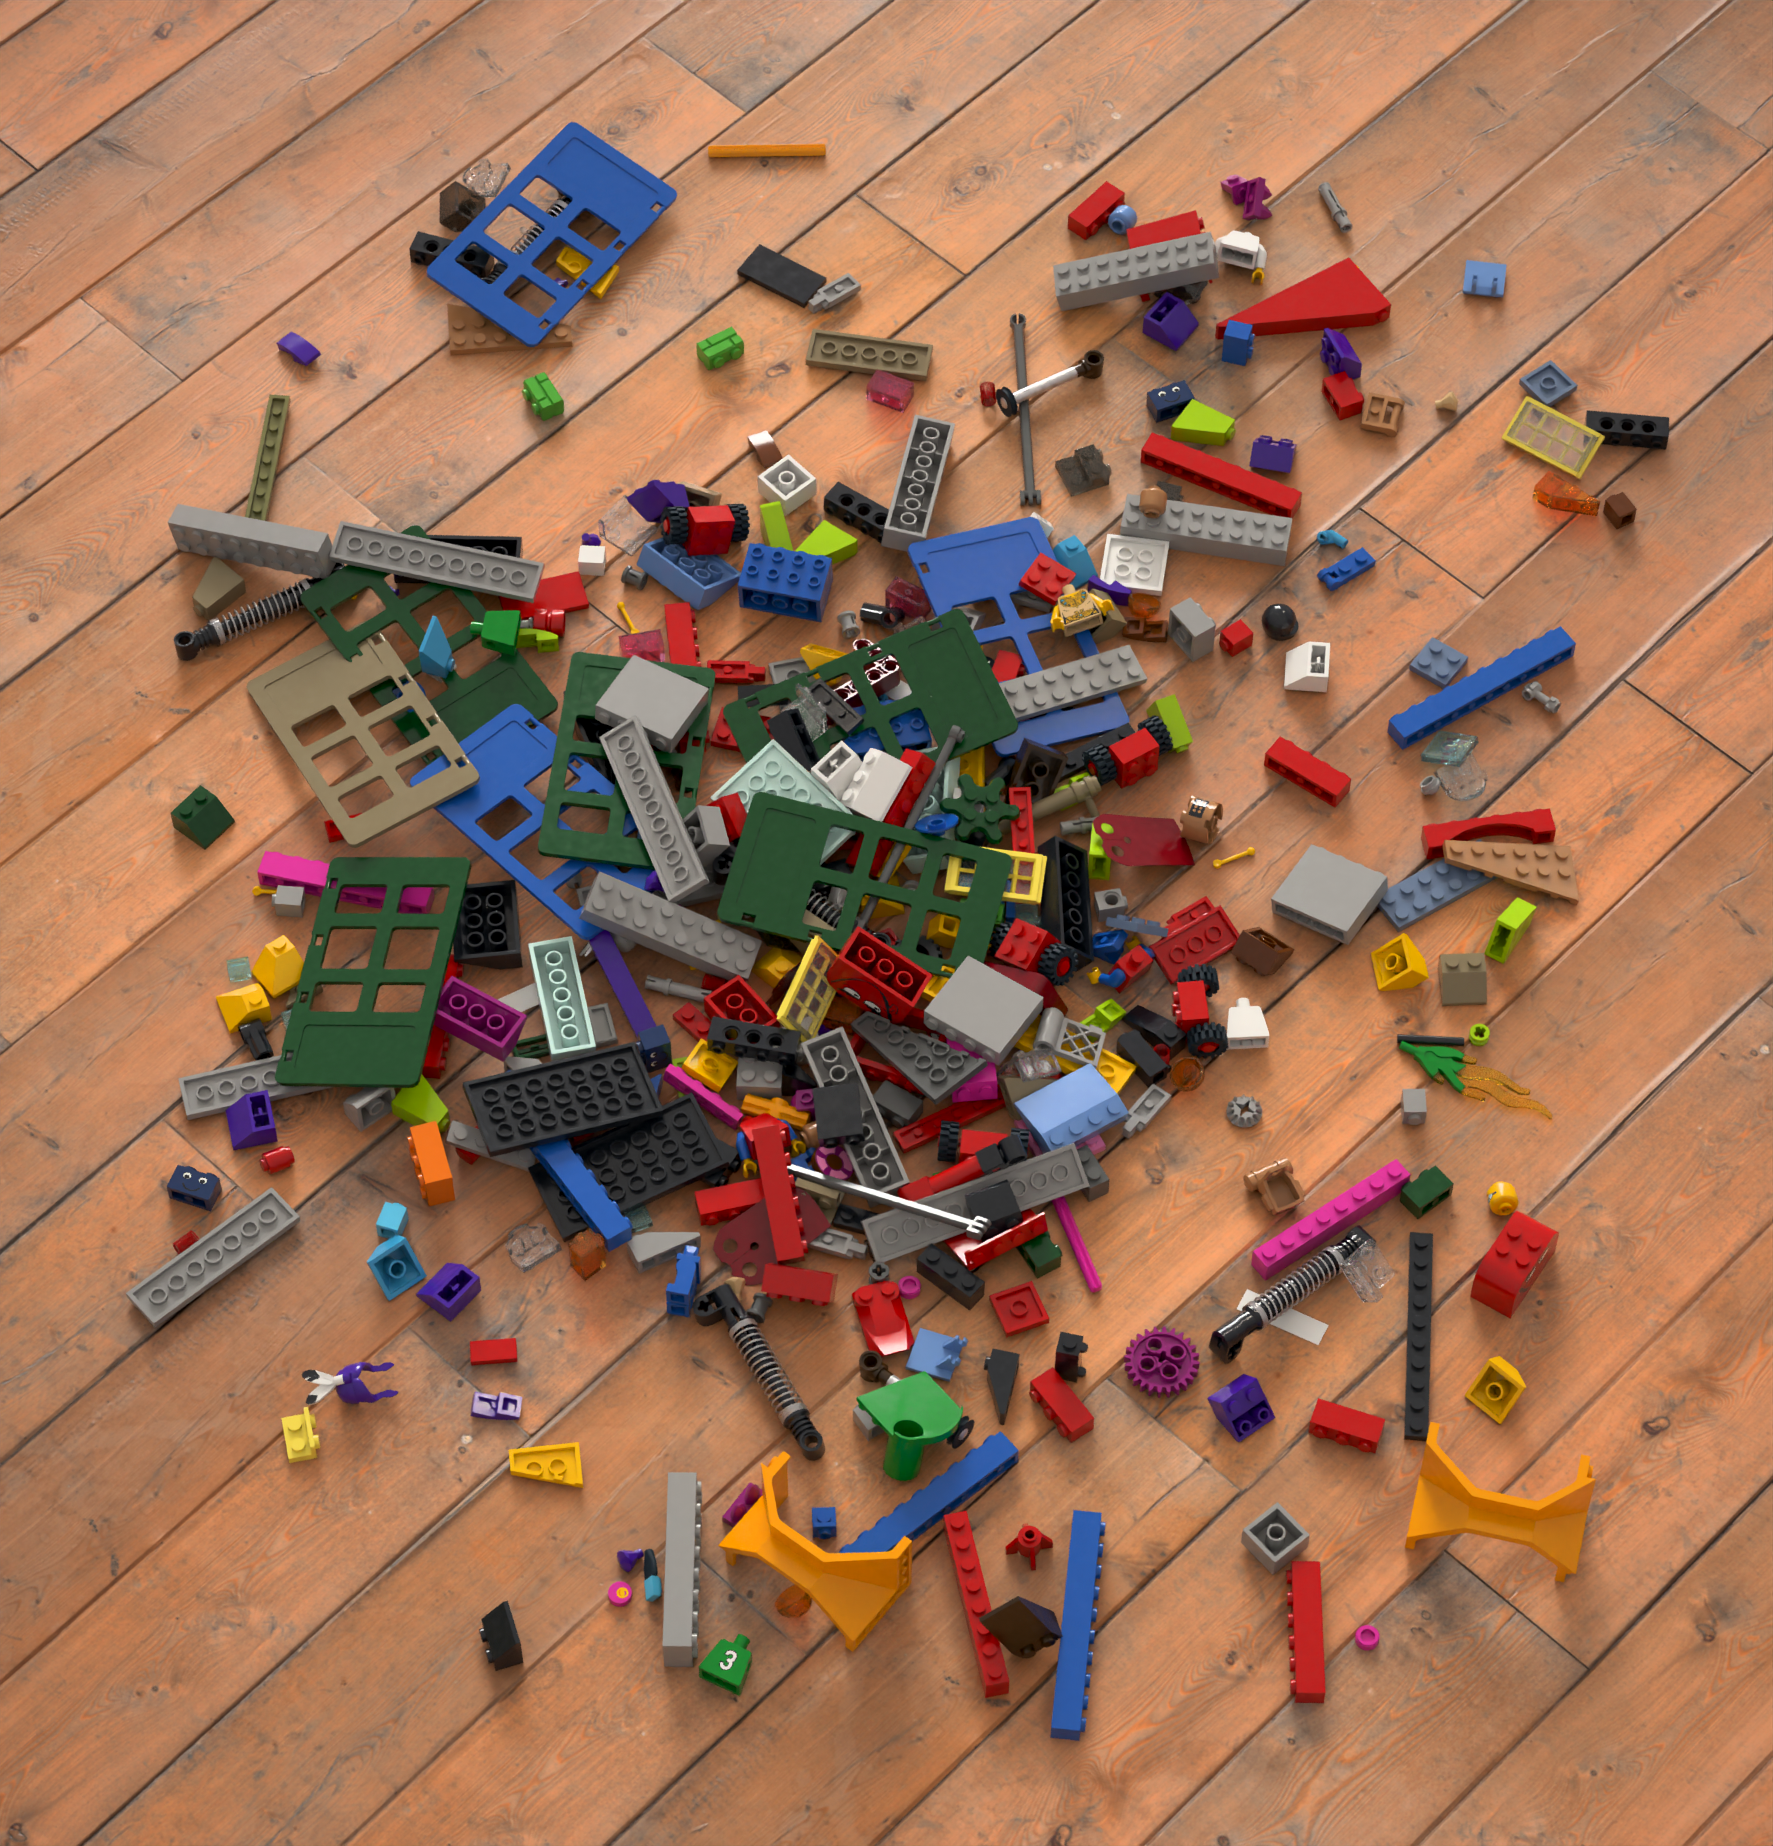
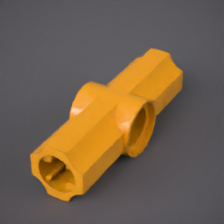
[741,1094,812,1130]

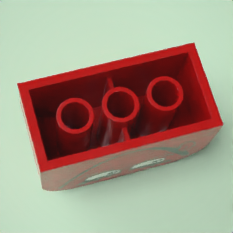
[826,926,933,1024]
[1470,1210,1559,1319]

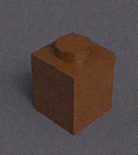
[1603,492,1637,529]

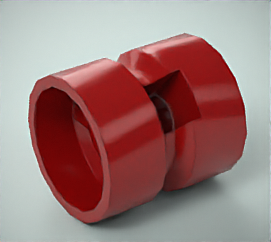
[533,609,566,637]

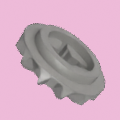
[1226,1094,1263,1128]

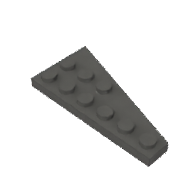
[850,1011,988,1105]

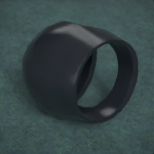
[1261,604,1298,641]

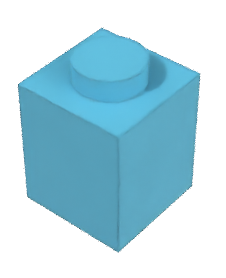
[376,1202,409,1239]

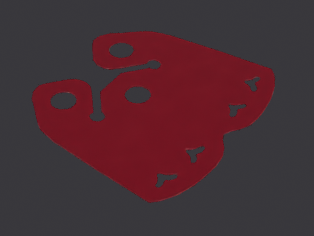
[766,953,819,1007]

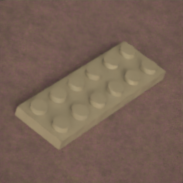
[806,329,933,381]

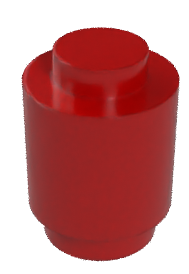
[259,1146,295,1175]

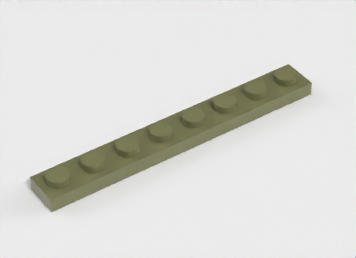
[245,394,291,521]

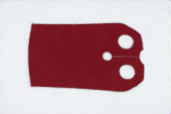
[1092,814,1195,866]
[713,1187,831,1285]

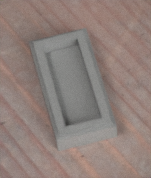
[587,1003,618,1048]

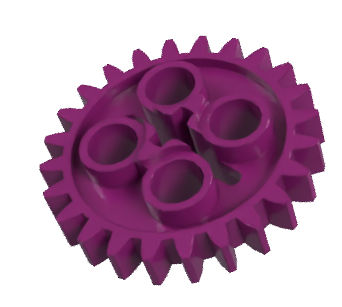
[1124,1326,1200,1398]

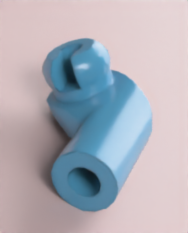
[1317,530,1348,549]

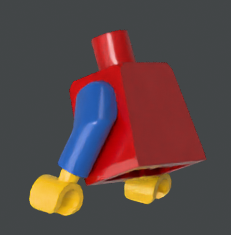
[1086,936,1155,994]
[736,1113,806,1178]

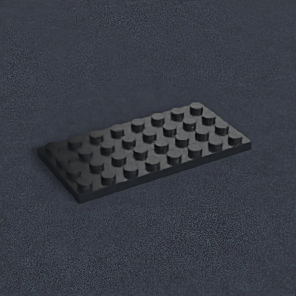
[462,1042,664,1157]
[528,1093,730,1242]

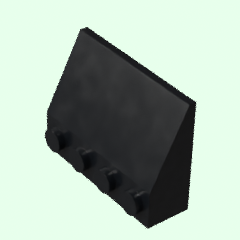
[453,880,523,970]

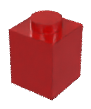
[1219,619,1253,657]

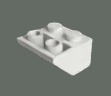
[1284,642,1330,692]
[811,740,862,801]

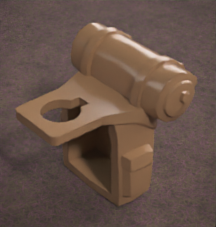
[1243,1157,1305,1216]

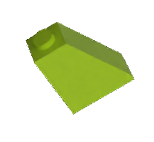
[1171,399,1236,446]
[760,501,793,551]
[795,520,858,565]
[1146,694,1193,754]
[1088,823,1114,880]
[1484,897,1536,964]
[391,1075,450,1134]

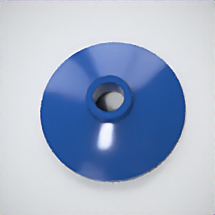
[915,814,959,836]

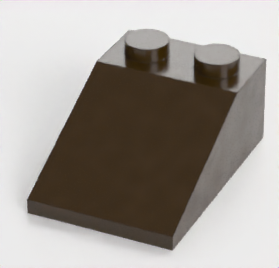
[1004,738,1068,804]
[979,1596,1063,1659]

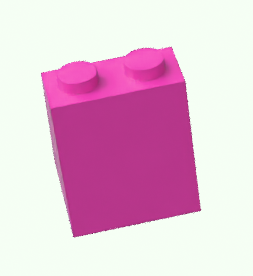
[946,1038,997,1102]

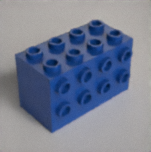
[738,543,833,622]
[836,700,932,762]

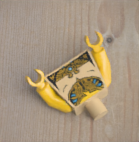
[1050,584,1115,637]

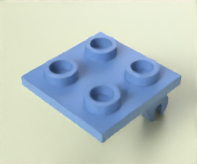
[1463,260,1506,298]
[906,1328,968,1382]

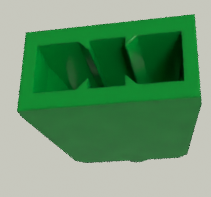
[470,610,521,656]

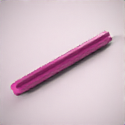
[1052,1196,1102,1293]

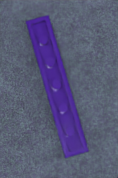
[588,929,656,1040]

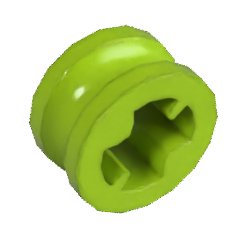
[1469,1024,1490,1046]

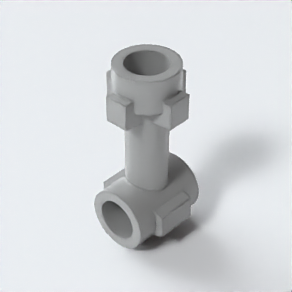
[1522,681,1561,714]

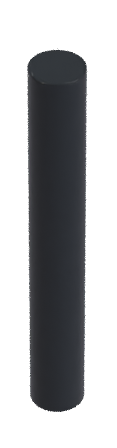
[1397,1034,1464,1046]

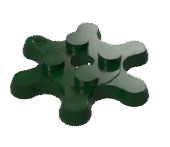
[939,774,1020,845]

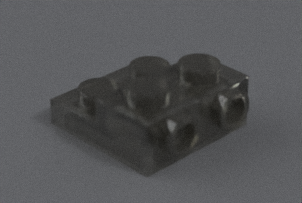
[1055,444,1112,497]

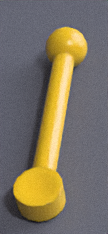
[617,602,639,638]
[1213,847,1255,869]
[252,886,277,896]

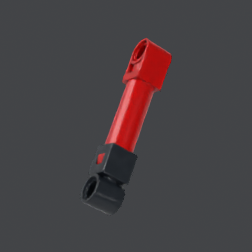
[897,1134,1027,1202]

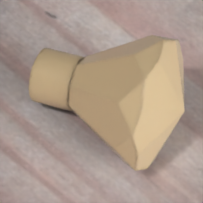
[1435,392,1458,411]
[724,1277,746,1301]

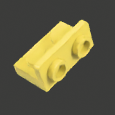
[282,1407,320,1463]

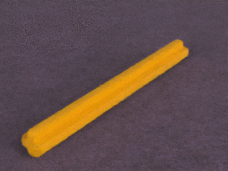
[708,144,826,157]

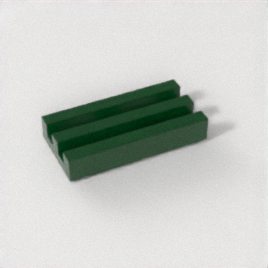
[512,1034,550,1059]

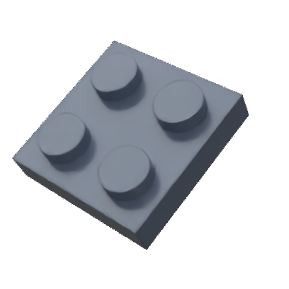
[1519,360,1578,407]
[1409,637,1468,689]
[1106,914,1168,937]

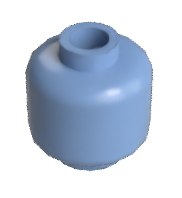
[1108,205,1137,235]

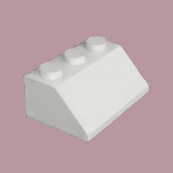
[840,748,913,822]

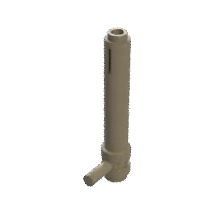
[998,775,1102,836]

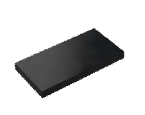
[737,244,827,308]

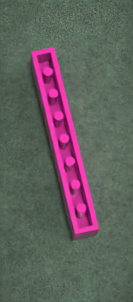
[257,851,435,914]
[1251,1159,1410,1281]

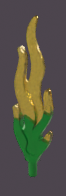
[1399,1041,1552,1119]

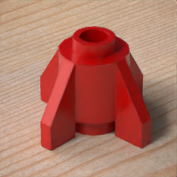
[1005,1524,1053,1571]

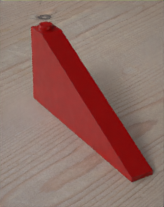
[1215,257,1391,340]

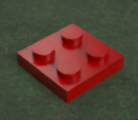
[1019,552,1077,606]
[989,1281,1049,1338]

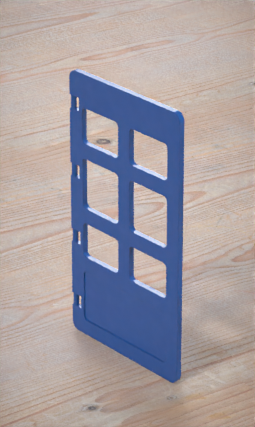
[427,122,677,347]
[907,517,1129,757]
[410,704,656,940]

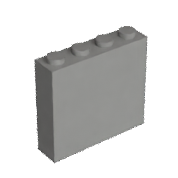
[595,655,709,753]
[1271,844,1388,945]
[924,956,1043,1065]

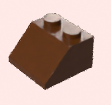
[1231,927,1295,976]

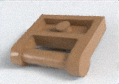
[1361,392,1405,437]

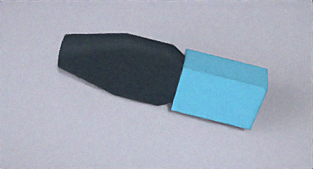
[644,1549,662,1602]

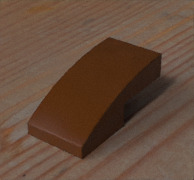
[747,430,783,469]
[1122,616,1168,642]

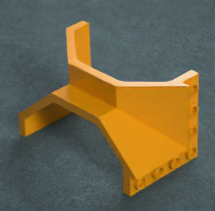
[1405,1422,1596,1582]
[718,1451,912,1652]

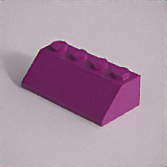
[434,976,527,1062]

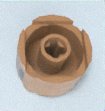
[1180,795,1223,845]

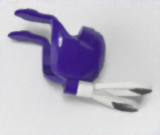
[302,1362,398,1405]

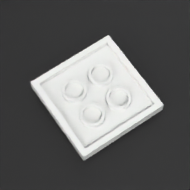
[1100,534,1169,596]

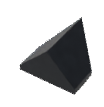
[781,1064,817,1096]

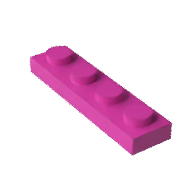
[663,1064,743,1130]

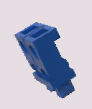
[666,1245,701,1318]

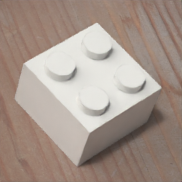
[757,454,816,516]

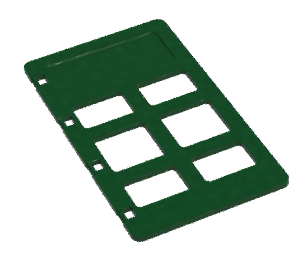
[300,525,558,766]
[723,609,1018,764]
[538,652,716,870]
[717,792,1012,979]
[275,857,472,1088]

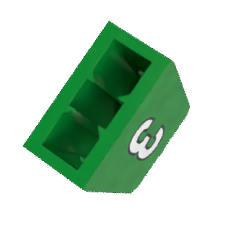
[699,1634,752,1696]

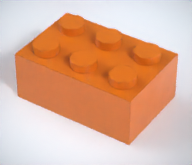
[407,1121,455,1207]

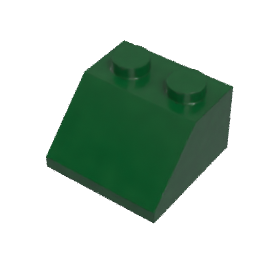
[171,785,235,850]

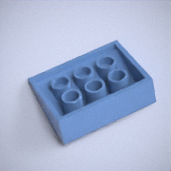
[636,537,741,610]
[1013,1063,1129,1154]

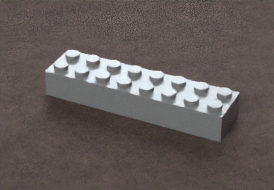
[1053,232,1219,311]
[881,415,955,552]
[1120,494,1292,566]
[167,504,336,579]
[579,872,762,982]
[801,1026,910,1208]
[663,1472,702,1667]

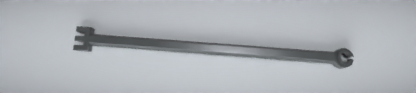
[1010,313,1041,505]
[853,725,965,931]
[753,1159,992,1240]

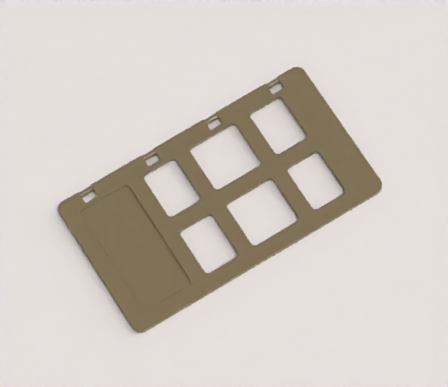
[247,620,480,848]

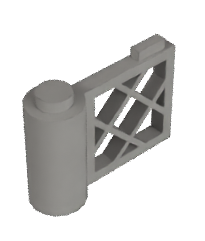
[1033,1007,1106,1069]

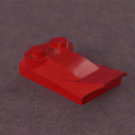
[852,1281,915,1357]

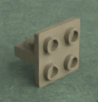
[795,1178,846,1225]

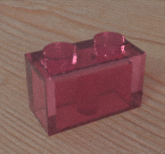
[866,369,914,413]
[885,576,932,623]
[618,629,665,662]

